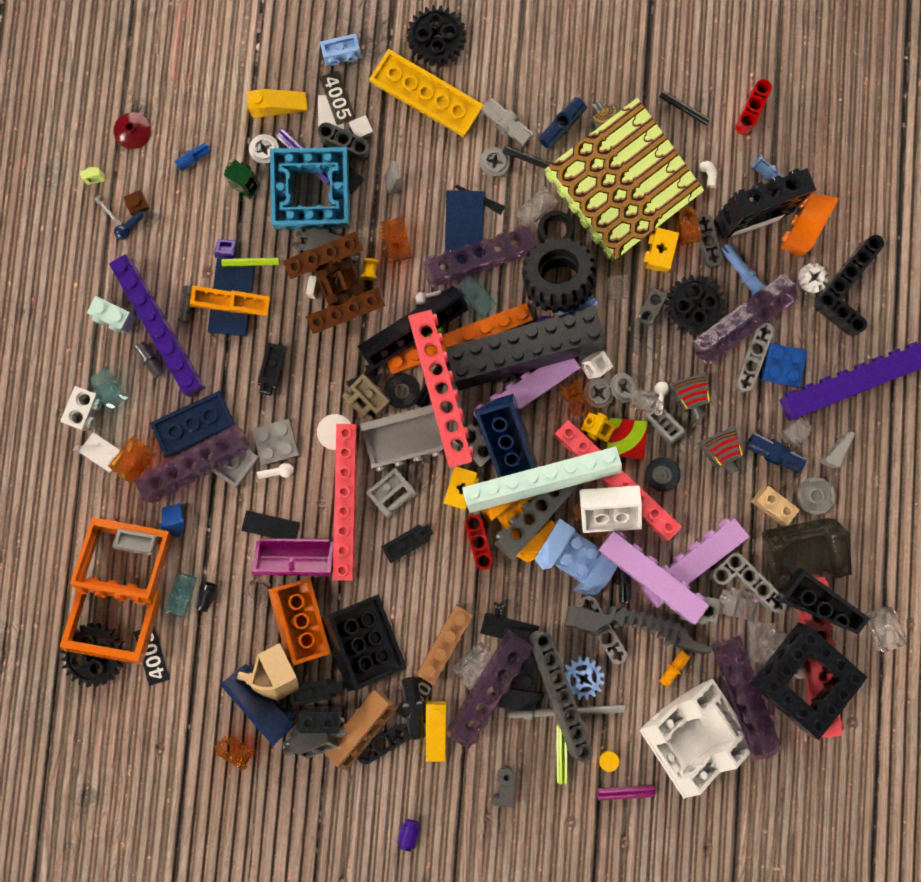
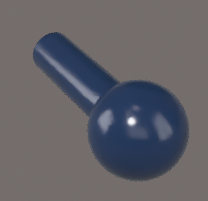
[114,211,144,240]

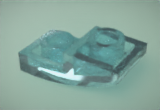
[456,276,496,317]
[165,572,197,618]

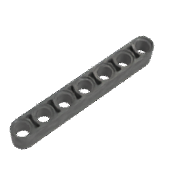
[529,631,593,763]

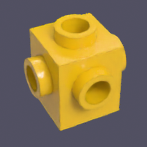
[581,412,616,442]

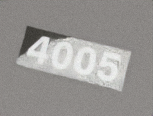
[319,70,356,125]

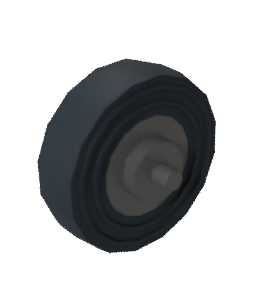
[645,457,680,491]

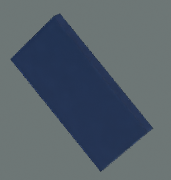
[444,190,484,266]
[207,258,255,337]
[150,391,236,458]

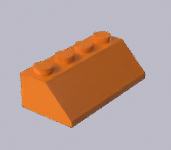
[268,578,331,666]

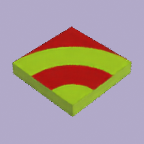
[606,418,647,460]

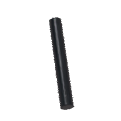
[659,91,710,125]
[503,145,552,169]

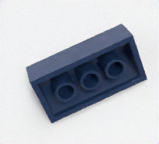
[475,394,537,478]
[220,664,297,746]

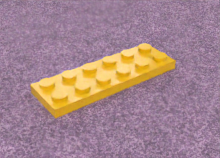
[369,49,484,138]

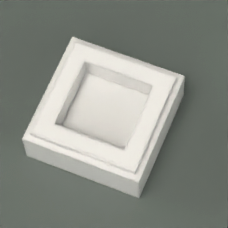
[349,115,374,138]
[306,276,319,299]

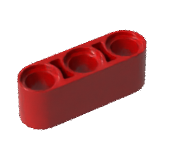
[735,79,772,135]
[465,515,493,570]

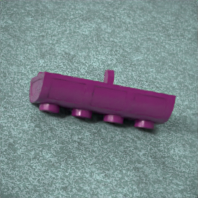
[251,538,333,576]

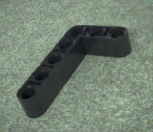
[814,235,884,336]

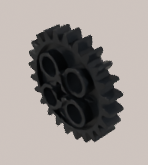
[407,5,466,67]
[664,275,727,336]
[60,622,126,687]

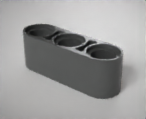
[318,122,370,161]

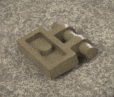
[342,373,391,422]

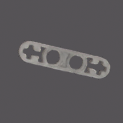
[735,322,774,393]
[579,595,627,664]

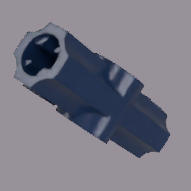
[538,97,587,150]
[746,433,806,474]

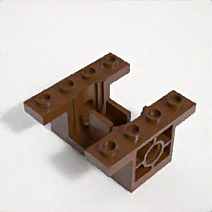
[283,232,386,334]

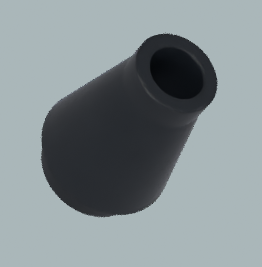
[196,581,218,612]

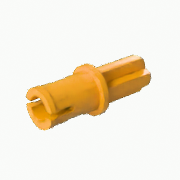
[658,651,690,688]

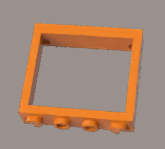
[70,517,172,605]
[59,576,162,665]

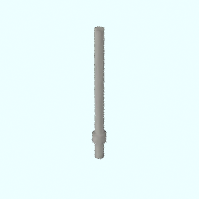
[508,705,626,720]

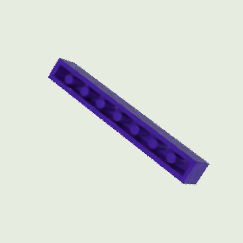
[109,254,206,397]
[779,341,921,421]

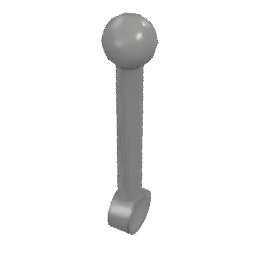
[95,196,123,226]

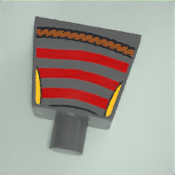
[669,372,711,420]
[698,426,744,475]

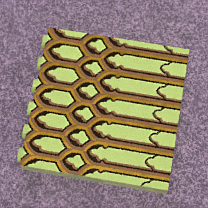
[545,97,704,261]

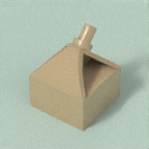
[237,643,300,701]

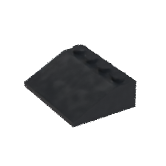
[321,594,406,692]

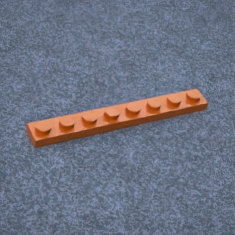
[387,303,533,375]

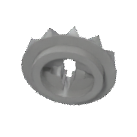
[480,147,510,177]
[609,373,636,403]
[584,378,614,408]

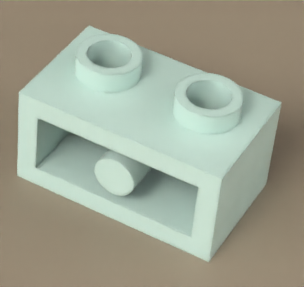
[87,296,136,333]

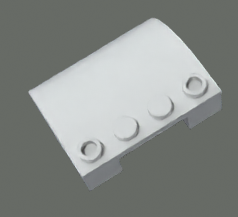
[640,679,757,799]

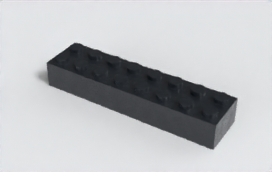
[446,305,607,391]

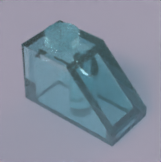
[90,367,128,409]

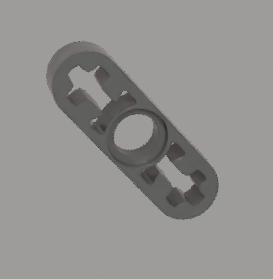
[694,214,723,268]

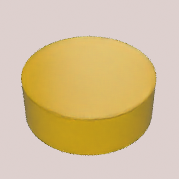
[599,750,619,772]

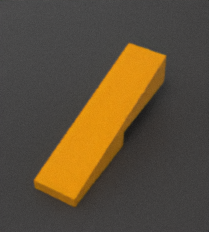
[190,285,270,316]

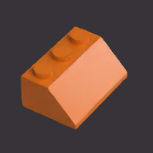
[780,194,839,258]

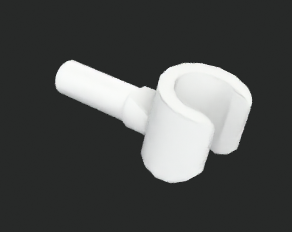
[415,290,441,305]

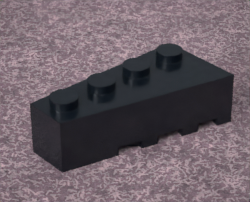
[775,567,870,634]

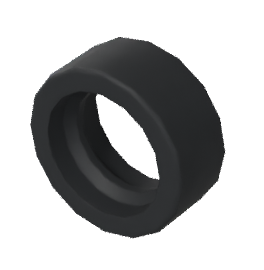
[537,210,574,244]

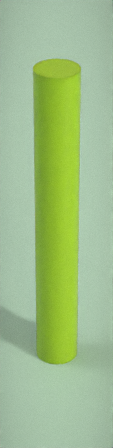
[221,257,280,267]

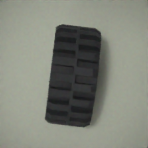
[522,237,596,313]

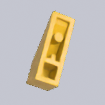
[246,89,308,118]
[426,701,446,762]

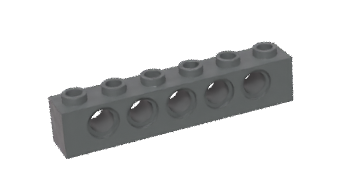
[494,457,579,559]

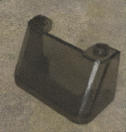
[762,518,852,590]

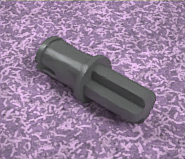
[134,342,164,378]

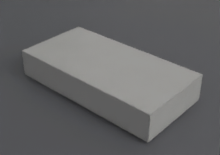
[112,528,158,556]

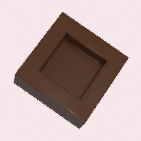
[123,190,149,216]

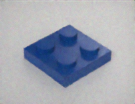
[761,343,807,388]

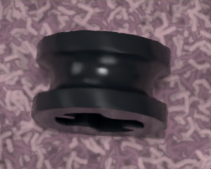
[494,601,505,619]

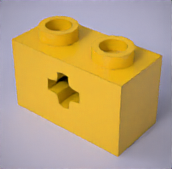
[643,227,679,274]
[444,466,479,510]

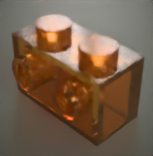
[378,217,412,263]
[108,436,157,484]

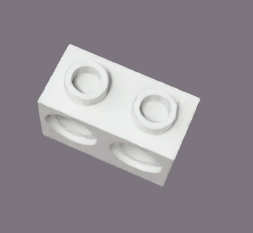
[60,386,103,432]

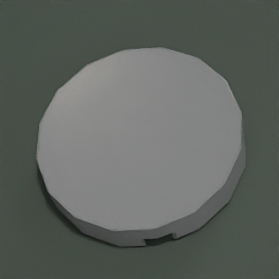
[796,477,836,515]

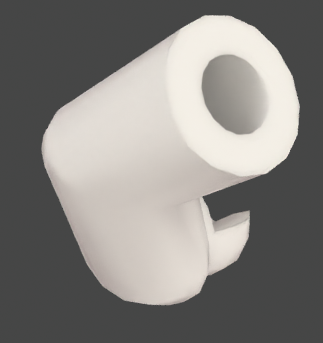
[700,161,718,189]

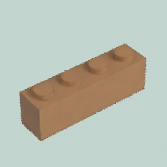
[417,604,473,685]
[324,690,398,770]

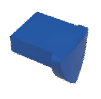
[160,503,184,537]

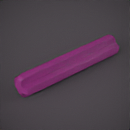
[597,785,656,801]

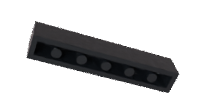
[357,286,469,370]

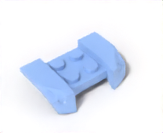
[535,519,618,595]

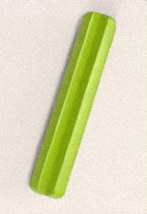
[556,725,568,785]

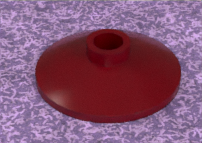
[113,112,151,149]

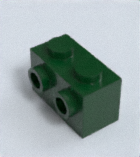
[224,160,260,200]

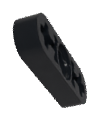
[357,724,408,765]

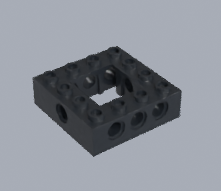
[714,168,816,240]
[750,622,868,740]

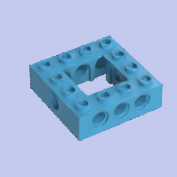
[270,147,350,230]

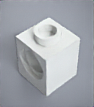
[579,351,614,379]

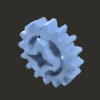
[565,656,604,700]

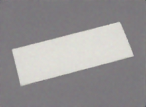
[730,214,785,238]

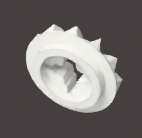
[249,134,279,164]
[798,263,829,293]

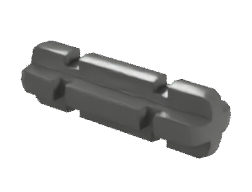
[178,286,192,323]

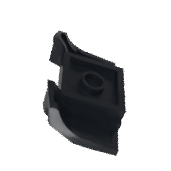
[492,627,545,711]

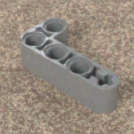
[710,553,787,613]

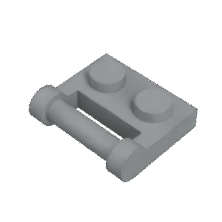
[366,468,417,519]

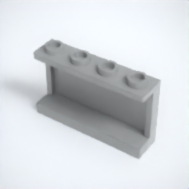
[360,405,444,472]

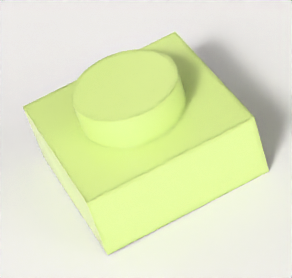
[80,167,106,185]

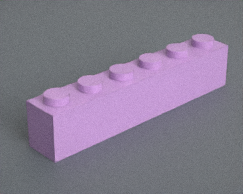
[472,358,581,424]
[640,518,749,608]
[597,531,709,625]

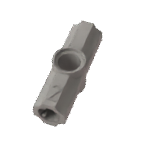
[481,98,534,147]

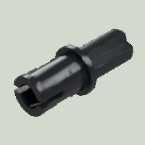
[616,567,632,604]

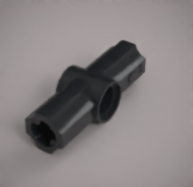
[401,677,426,740]

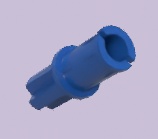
[174,143,211,171]

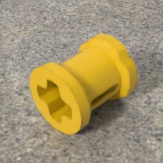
[361,258,380,281]

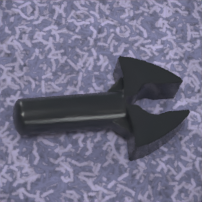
[347,365,382,388]

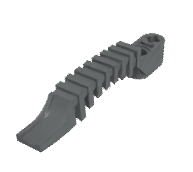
[564,606,713,654]

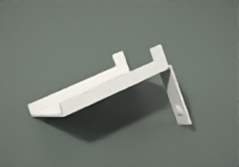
[73,432,124,473]

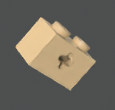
[751,486,799,525]

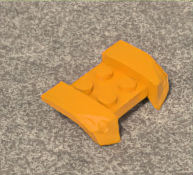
[482,497,556,562]

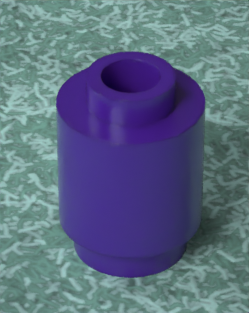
[397,819,421,852]

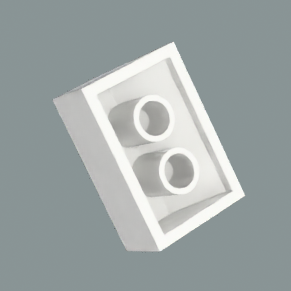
[580,486,642,533]

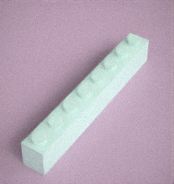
[462,447,622,513]

